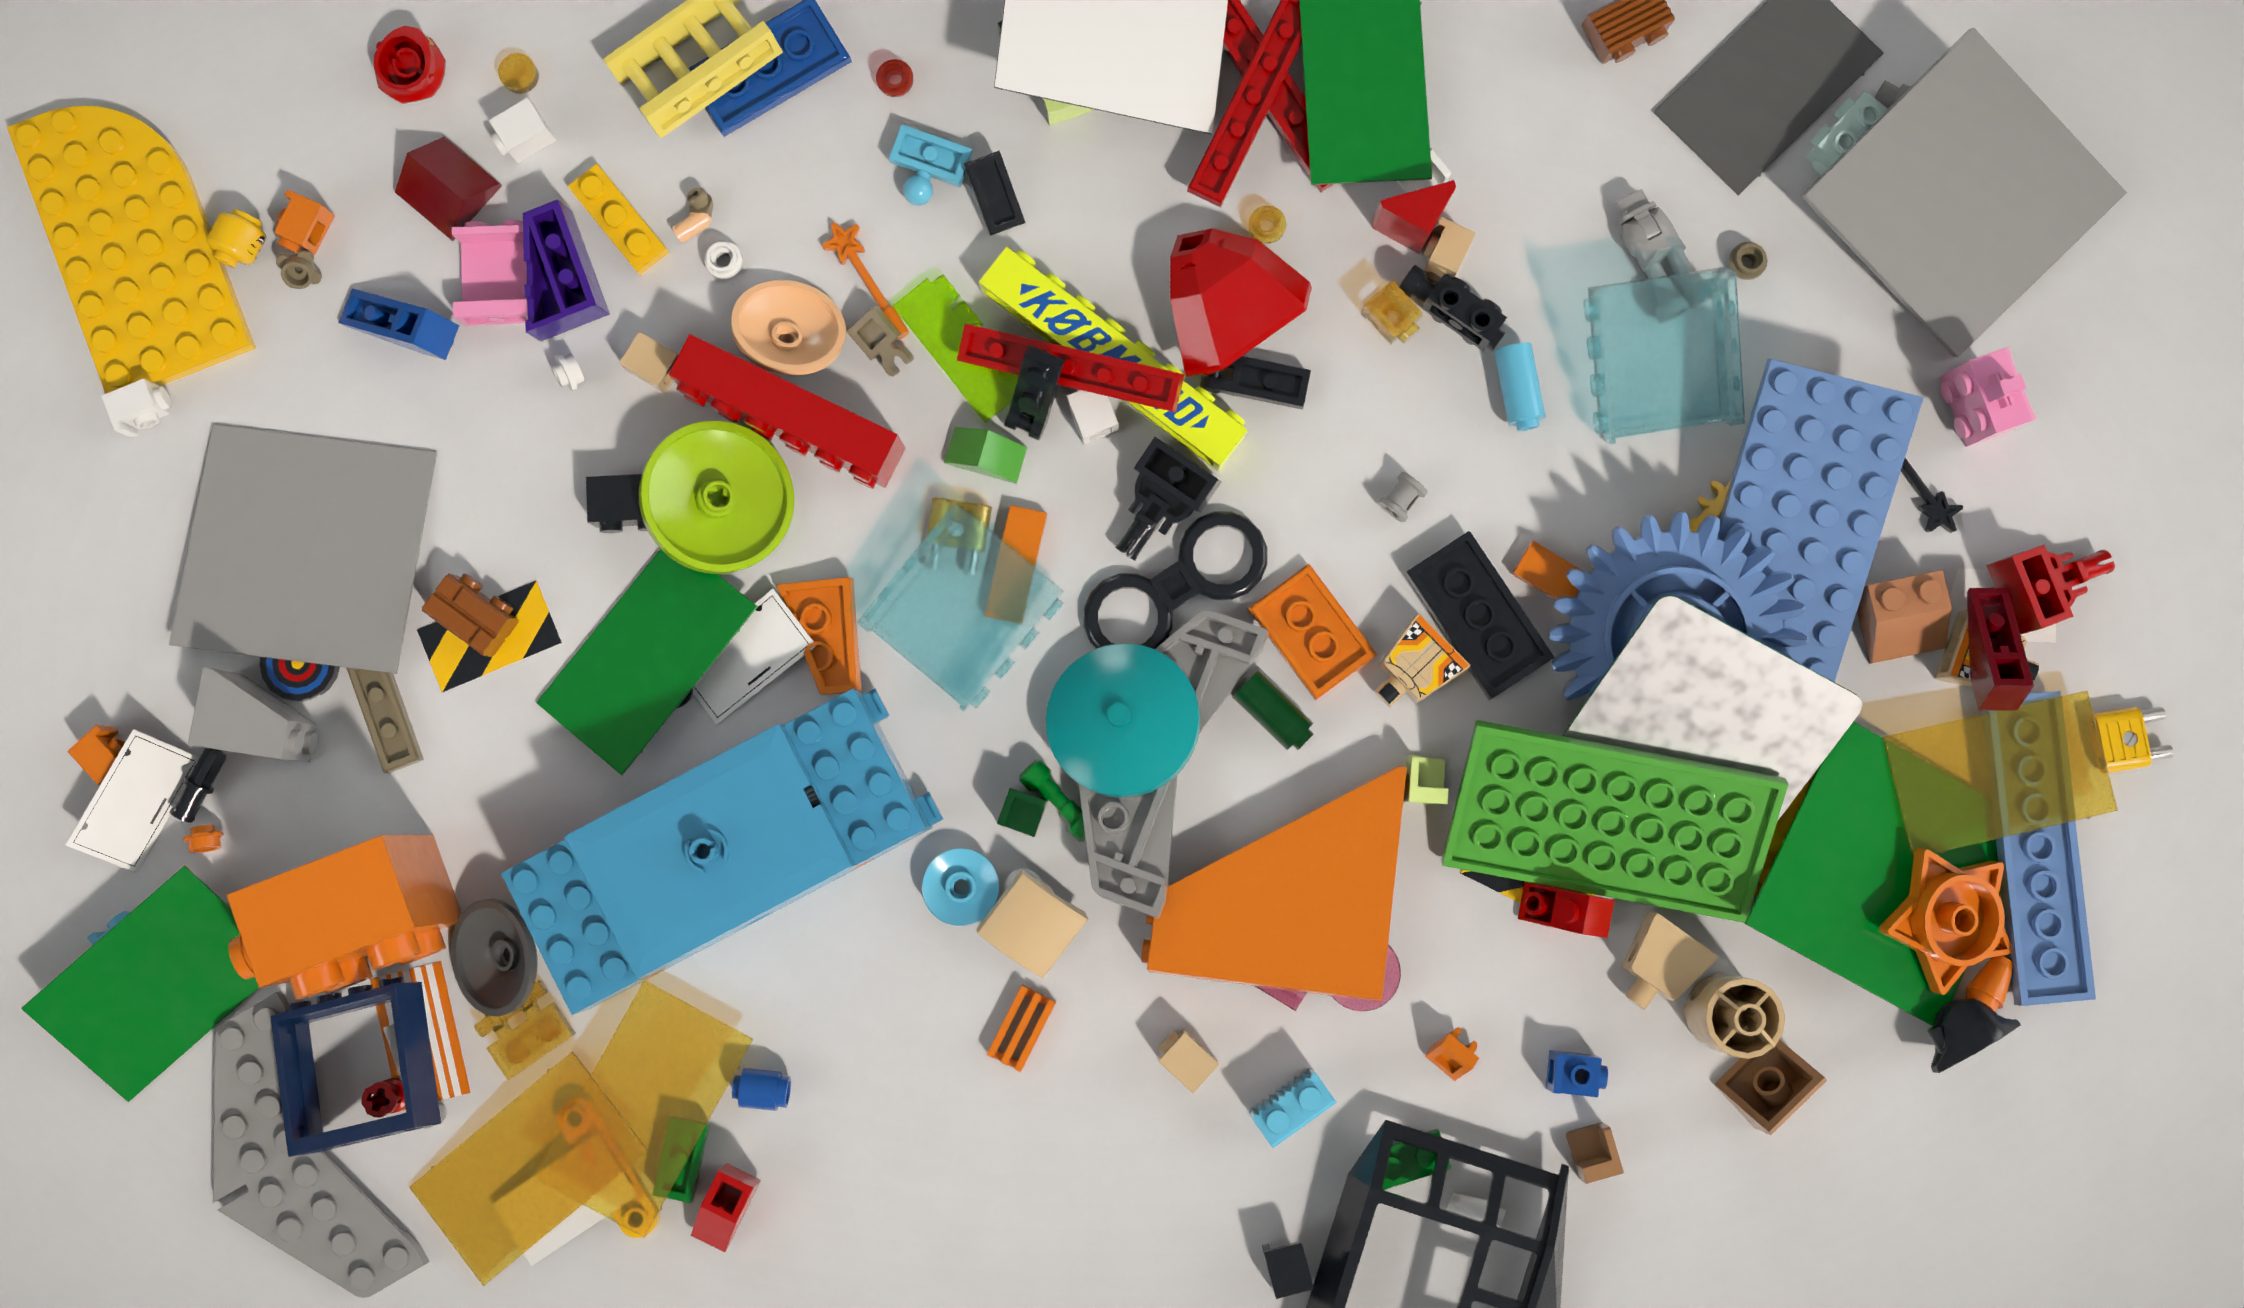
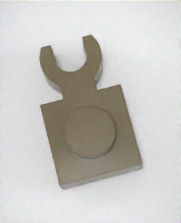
[846,306,914,377]

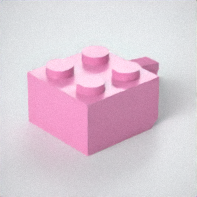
[1939,347,2037,447]

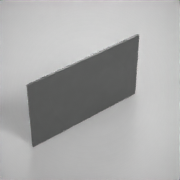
[1653,0,1884,195]

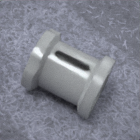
[1378,472,1428,522]

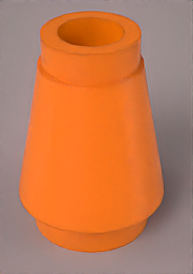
[1965,956,2013,1012]

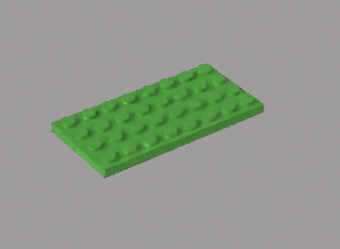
[1441,720,1789,923]

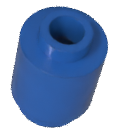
[732,1068,791,1111]

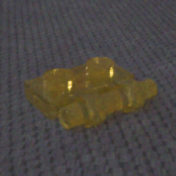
[474,980,576,1080]

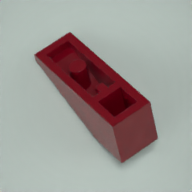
[1967,588,2034,711]

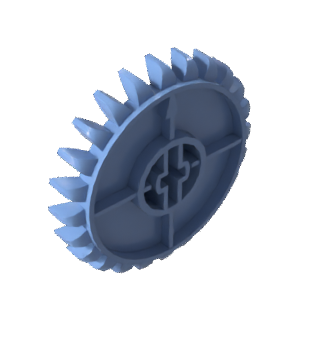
[1549,511,1808,701]

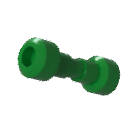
[1019,760,1086,842]

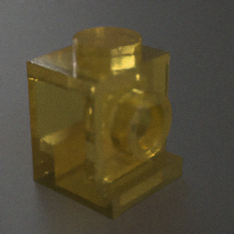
[1360,280,1423,344]

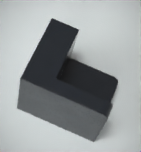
[1262,1242,1314,1299]

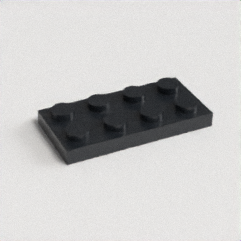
[1404,530,1555,700]

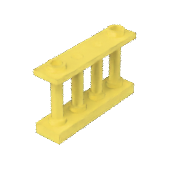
[603,0,783,139]

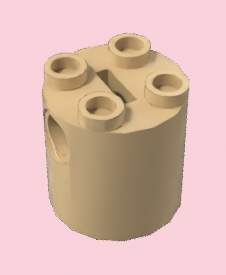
[1683,973,1785,1059]

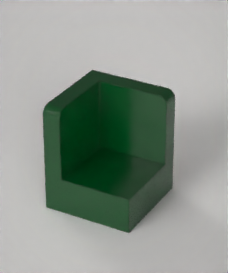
[997,788,1048,837]

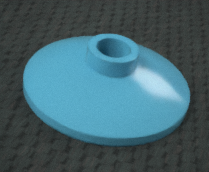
[922,848,999,926]

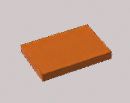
[1247,564,1377,701]

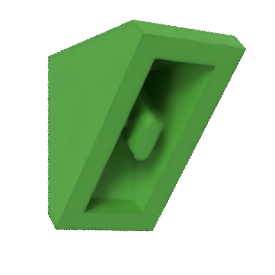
[944,427,1027,484]

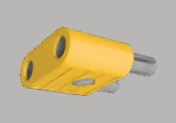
[2087,706,2174,774]

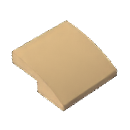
[976,870,1088,978]

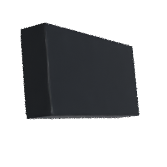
[964,150,1026,236]

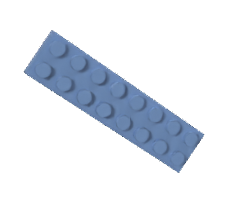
[1981,691,2096,1006]

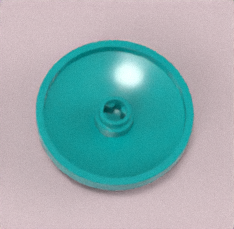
[1046,643,1201,798]

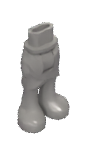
[1615,189,1723,324]

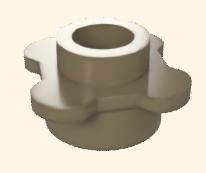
[276,250,322,289]

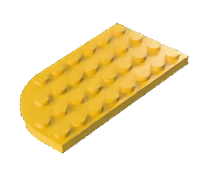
[7,106,256,394]

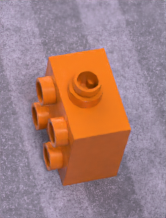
[226,835,461,1000]

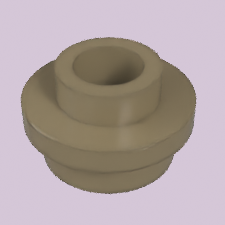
[1728,242,1768,280]

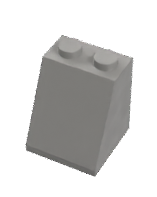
[188,667,319,762]

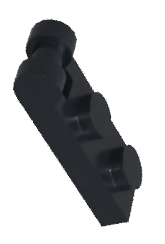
[1004,345,1065,441]
[1200,356,1311,410]

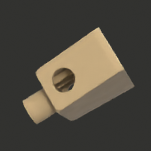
[1622,911,1718,1010]

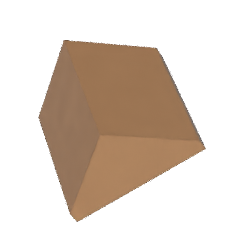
[1714,1040,1827,1135]

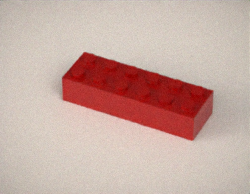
[669,334,905,489]

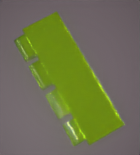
[893,275,1019,423]

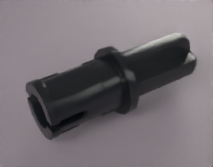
[169,748,226,823]

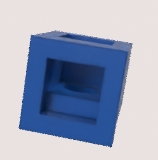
[1545,1050,1608,1097]

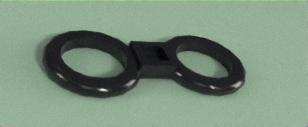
[1083,511,1268,649]

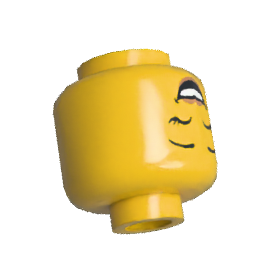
[206,209,267,268]

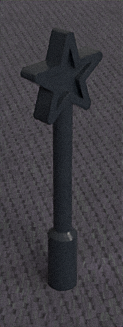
[1901,457,1963,533]

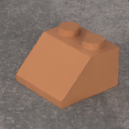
[1857,570,1952,664]

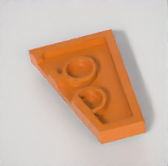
[776,577,862,695]

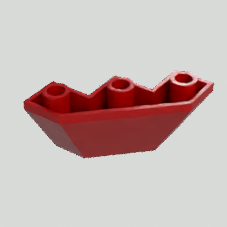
[1170,228,1312,376]

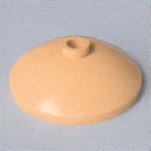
[731,280,846,375]

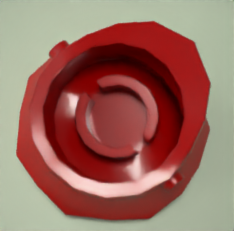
[374,26,446,104]

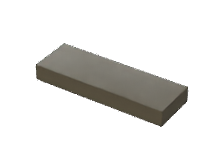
[346,668,424,774]

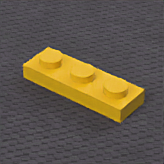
[567,163,669,275]

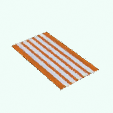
[370,961,471,1110]

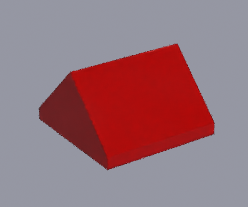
[1371,180,1456,254]

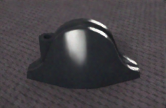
[1927,999,2021,1073]

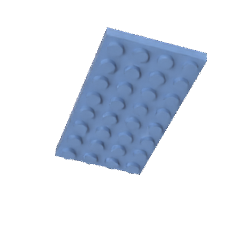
[1695,359,1924,682]

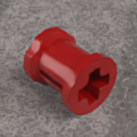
[361,1078,405,1118]

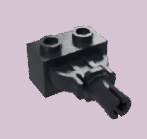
[1115,437,1222,561]

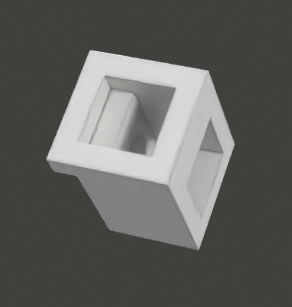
[101,378,172,438]

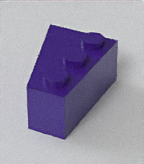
[523,199,610,342]

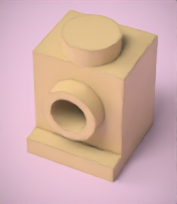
[1423,217,1476,282]

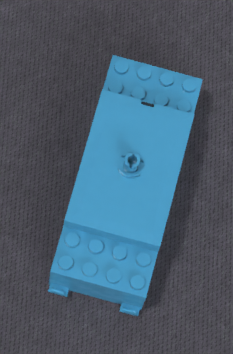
[500,688,943,1015]

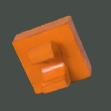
[1425,1027,1479,1081]

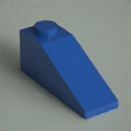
[338,288,460,360]

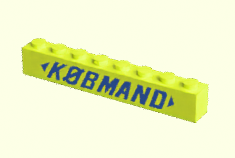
[979,246,1248,472]

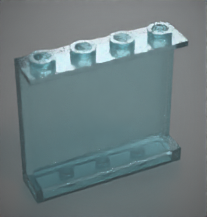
[1583,267,1745,444]
[856,503,1064,711]

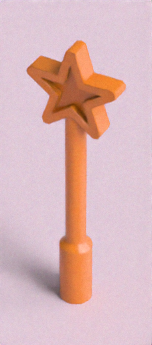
[822,222,909,340]

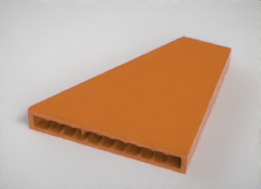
[1141,766,1407,1002]

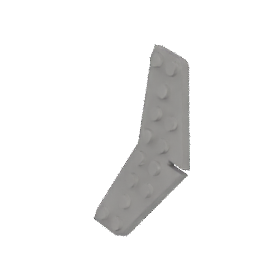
[1079,610,1269,919]
[213,991,430,1298]

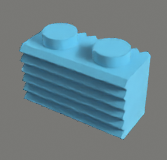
[1250,1068,1337,1148]

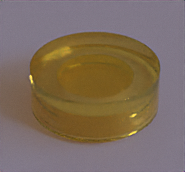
[498,53,539,94]

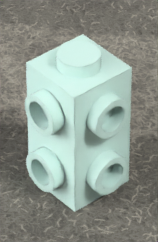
[1805,91,1888,175]

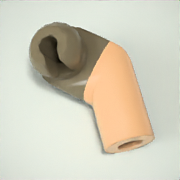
[672,187,713,243]

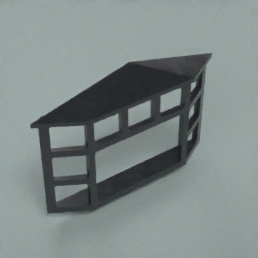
[1306,1120,1569,1308]

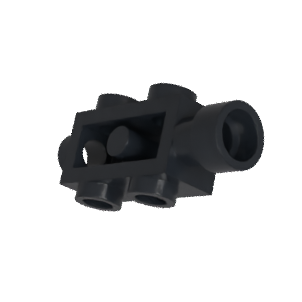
[1397,265,1507,351]

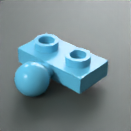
[889,124,973,206]

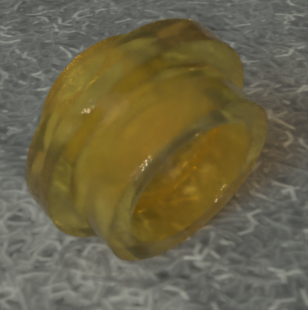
[1249,205,1286,244]

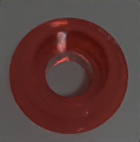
[876,59,914,97]

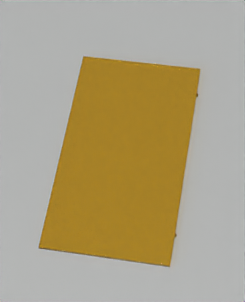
[1883,691,2118,858]
[534,980,753,1238]
[409,1052,648,1286]

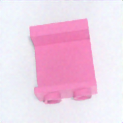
[452,220,528,326]

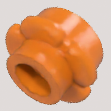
[183,824,224,853]

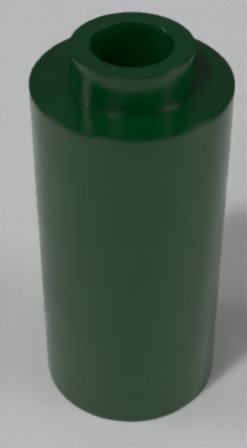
[1232,670,1314,750]

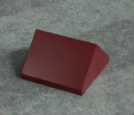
[395,137,502,241]

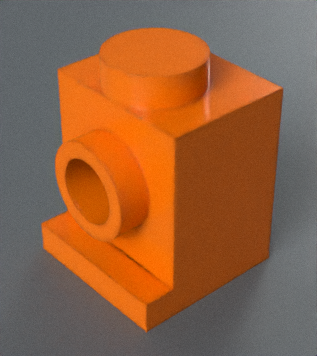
[274,189,335,255]
[67,725,125,785]

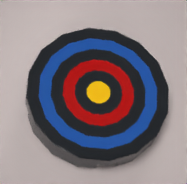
[259,657,340,702]

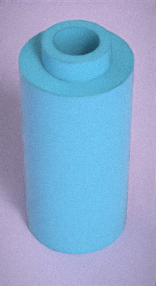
[1494,342,1546,431]

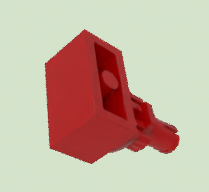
[1986,544,2115,634]

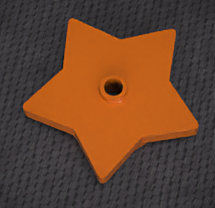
[1879,848,2012,995]

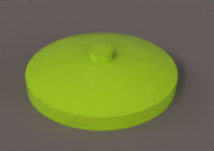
[639,421,794,574]

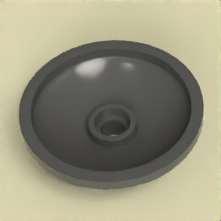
[451,899,538,1017]

